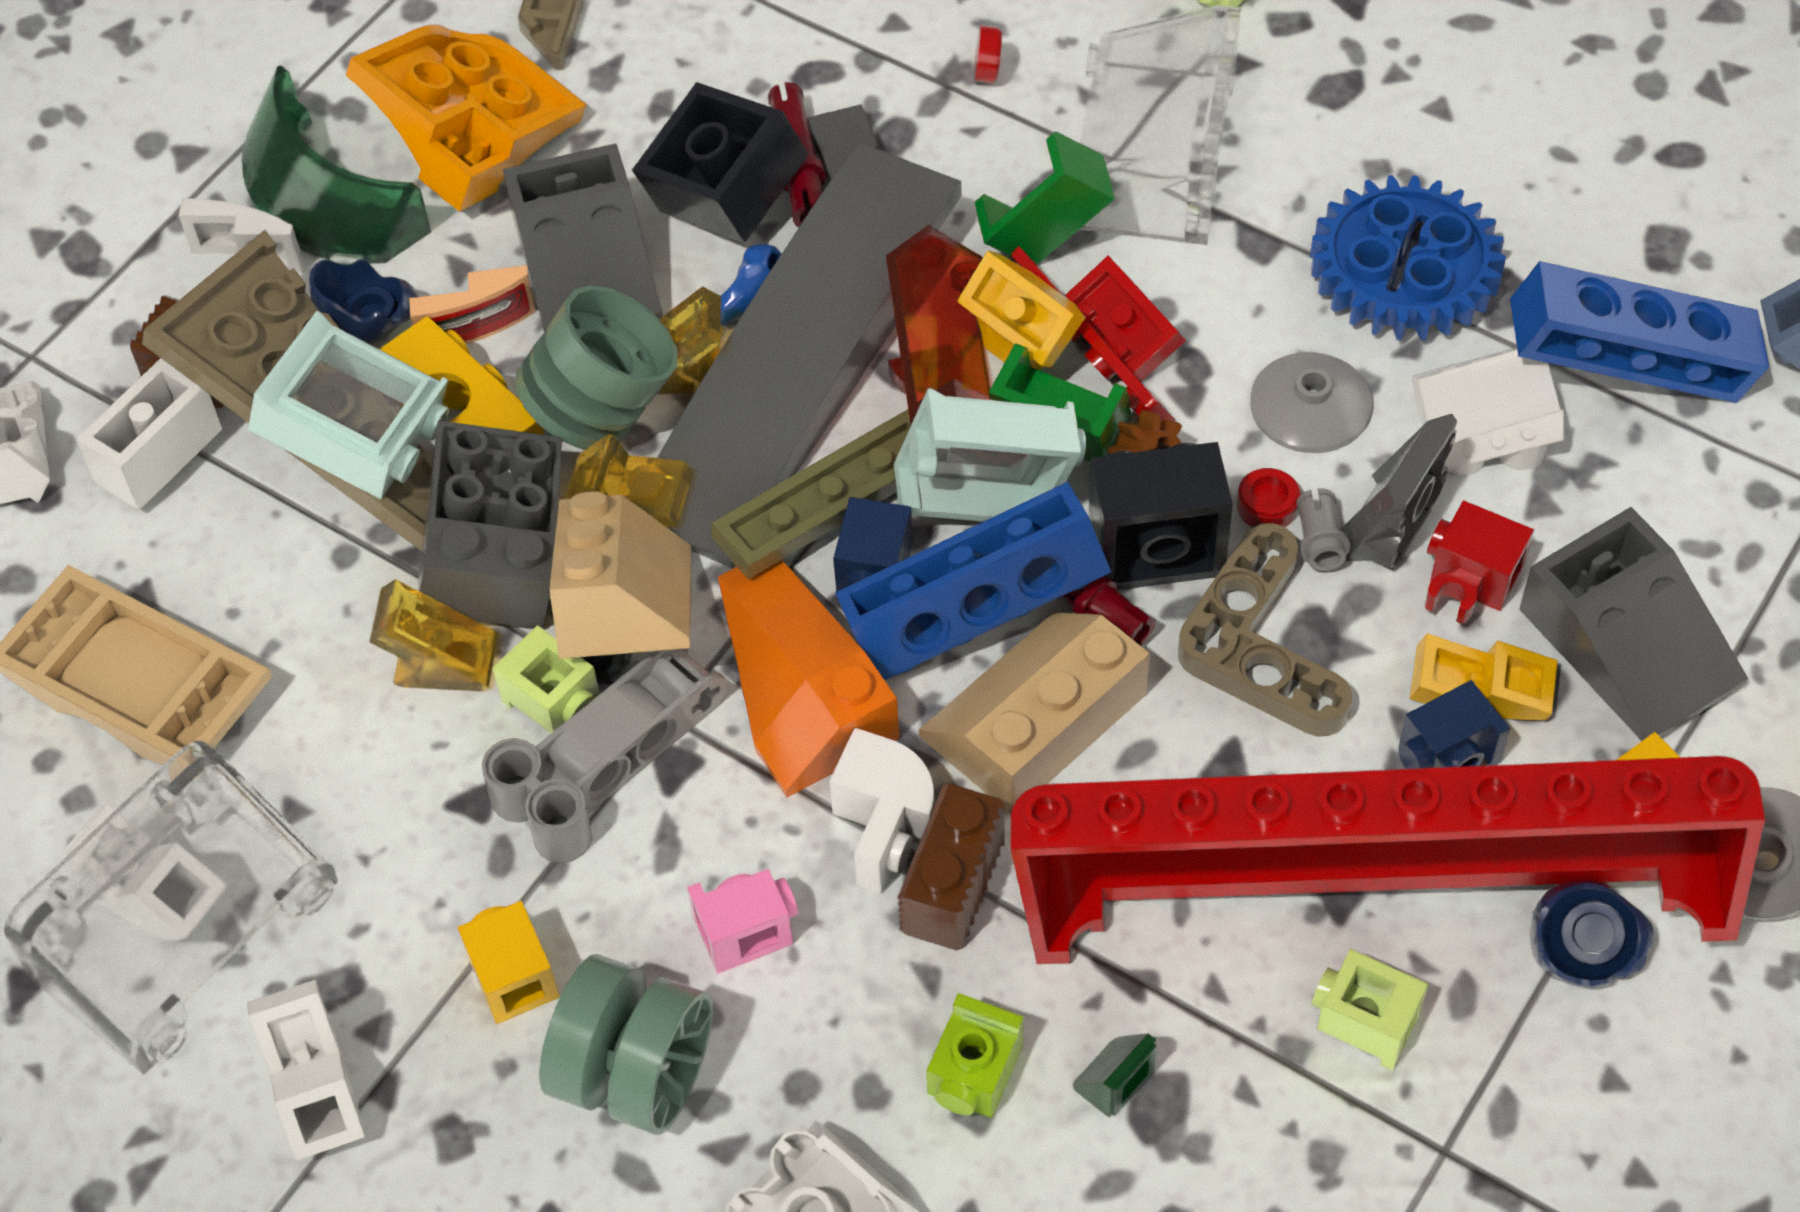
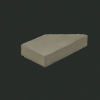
[518,0,584,70]

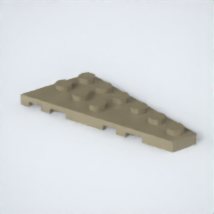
[142,230,433,551]

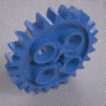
[1310,175,1506,340]

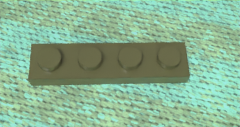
[711,408,947,579]

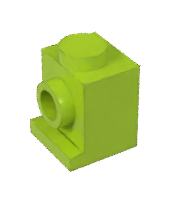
[926,993,1023,1118]

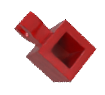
[1425,500,1534,625]

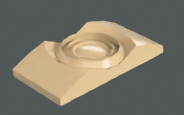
[0,565,272,774]

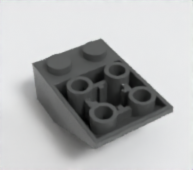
[502,143,663,333]
[415,420,562,628]
[1519,507,1748,741]

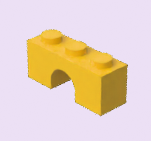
[379,316,544,435]

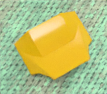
[957,250,1085,370]

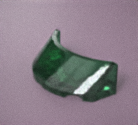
[242,65,431,264]

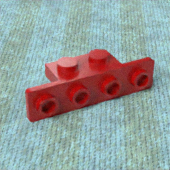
[1011,246,1186,421]

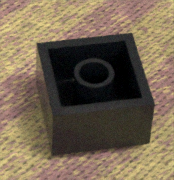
[632,82,809,243]
[1089,442,1233,590]

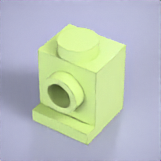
[492,625,600,733]
[1311,949,1428,1071]

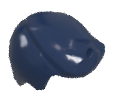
[308,259,419,344]
[1530,880,1655,988]

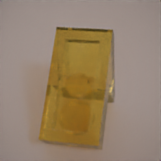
[657,286,722,394]
[565,434,694,528]
[369,579,499,692]

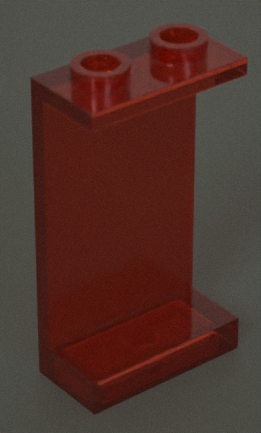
[886,225,1024,465]

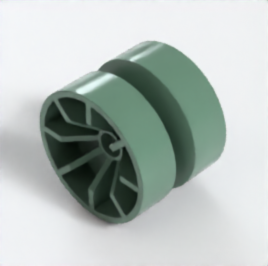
[539,954,713,1135]

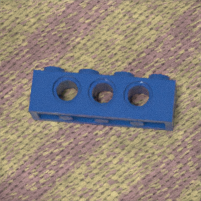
[1510,261,1769,403]
[835,481,1111,680]

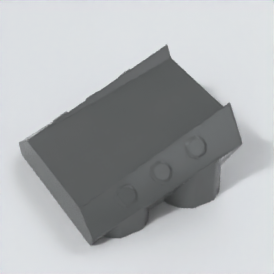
[1341,414,1457,569]

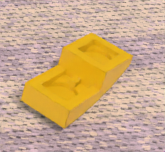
[1409,633,1558,720]

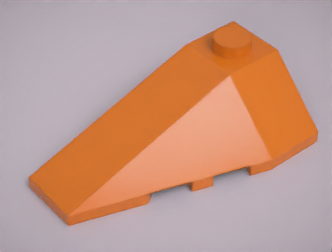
[718,560,900,798]

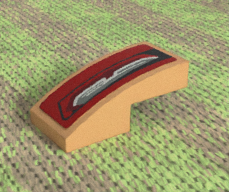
[409,265,536,344]

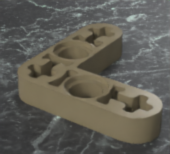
[1178,523,1352,737]

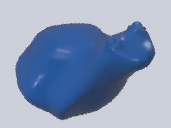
[711,244,782,326]

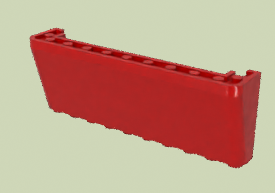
[1011,756,1765,964]

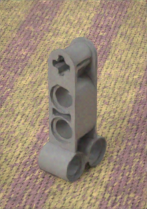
[482,648,727,863]

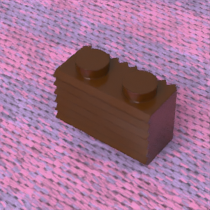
[897,783,1005,951]

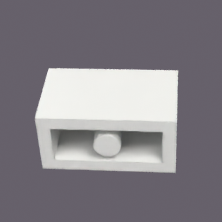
[75,358,222,510]

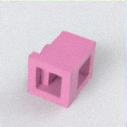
[687,869,799,974]

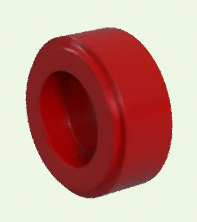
[974,25,1002,83]
[1236,468,1300,527]

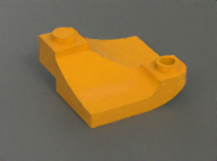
[346,24,587,212]

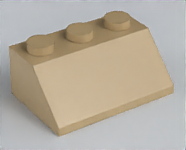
[549,491,692,659]
[919,612,1150,815]

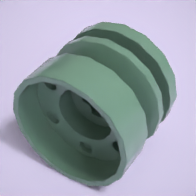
[515,285,678,451]

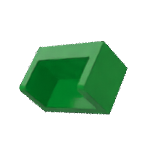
[974,131,1115,265]
[989,343,1132,462]

